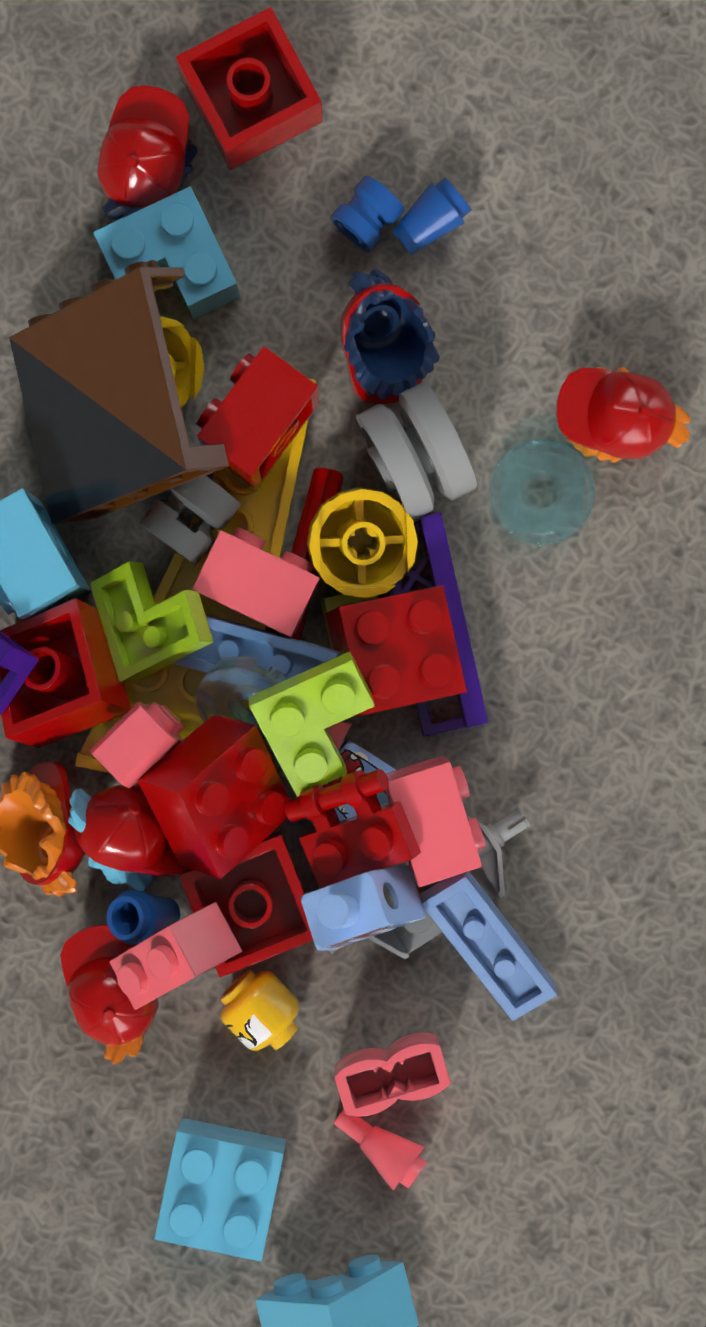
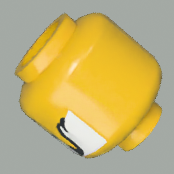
[219,969,300,1051]

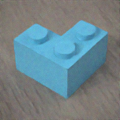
[93,186,240,319]
[255,1255,419,1327]

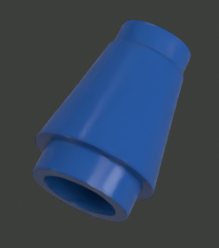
[392,177,472,255]
[107,890,180,945]

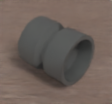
[140,475,242,566]

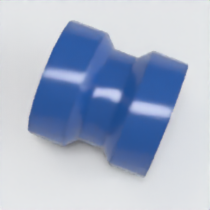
[330,176,404,252]

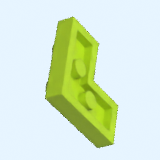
[90,561,214,683]
[248,651,375,796]

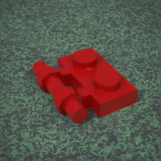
[284,769,421,888]

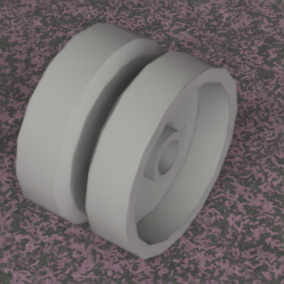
[356,382,477,520]

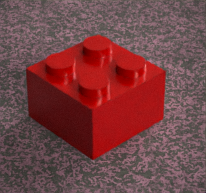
[175,7,323,171]
[196,346,320,489]
[325,585,467,718]
[0,598,131,748]
[137,714,290,879]
[179,830,313,978]

